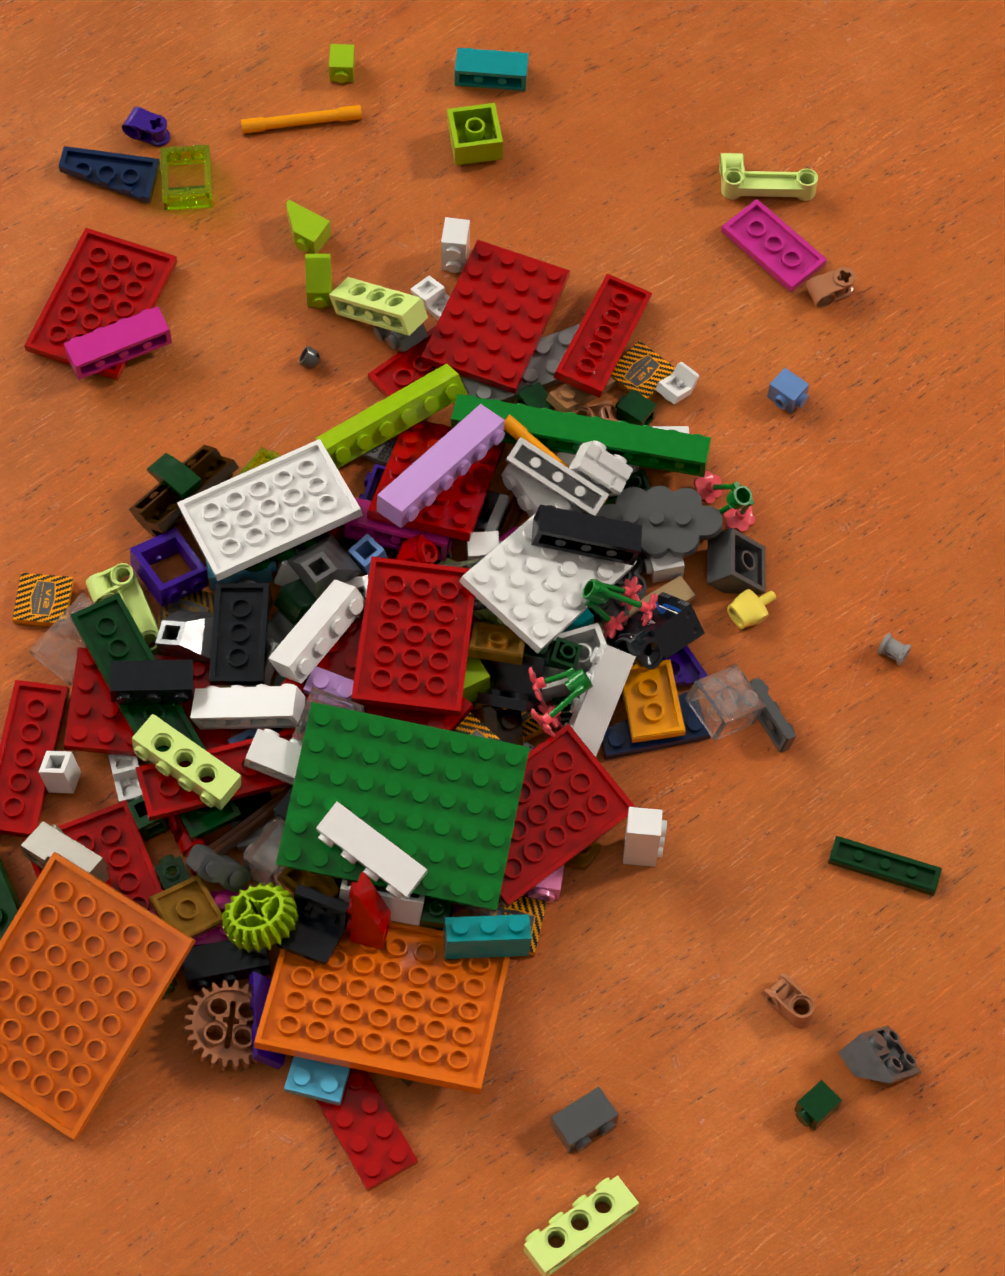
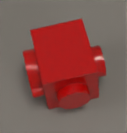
[397,534,439,564]

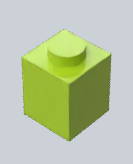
[329,44,355,83]

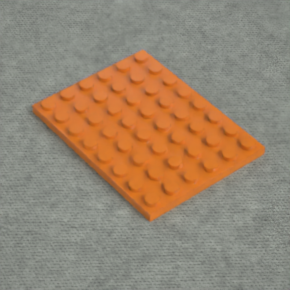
[0,852,196,1140]
[254,921,510,1095]

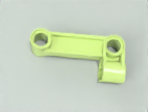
[719,153,818,201]
[86,563,163,655]

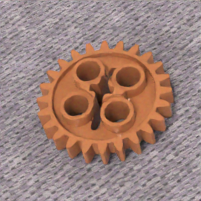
[183,980,258,1071]

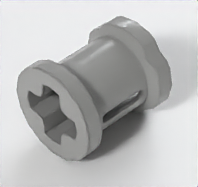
[877,633,912,666]

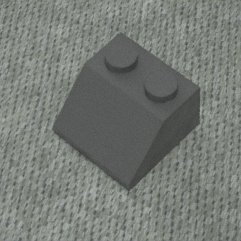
[707,528,765,594]

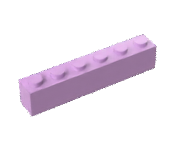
[377,404,505,528]

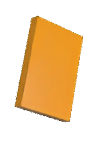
[622,659,686,743]

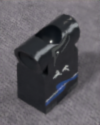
[606,592,705,670]

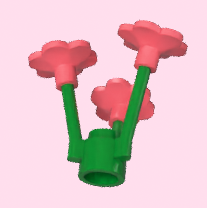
[694,471,755,532]

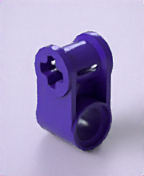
[122,106,171,147]

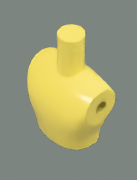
[727,589,776,629]

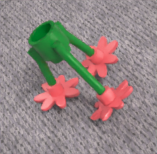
[582,576,658,639]
[529,667,593,737]

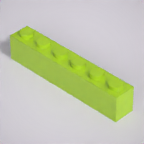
[315,364,467,469]

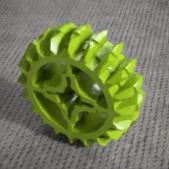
[222,882,298,953]

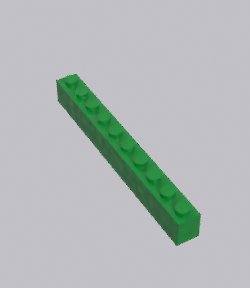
[451,394,711,477]

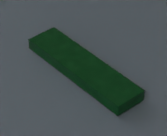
[828,836,942,896]

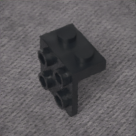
[276,884,350,965]

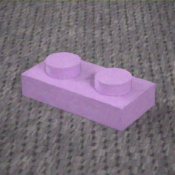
[303,666,357,711]

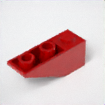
[346,872,391,950]

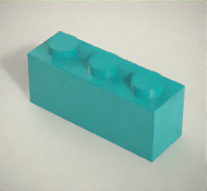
[455,48,529,91]
[443,914,532,959]

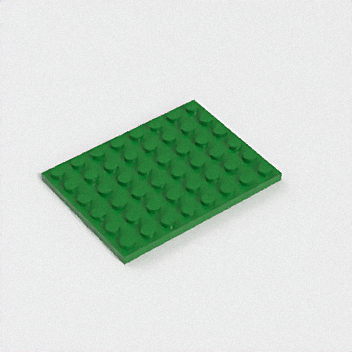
[276,702,530,911]

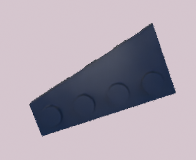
[59,146,160,204]
[601,687,711,760]

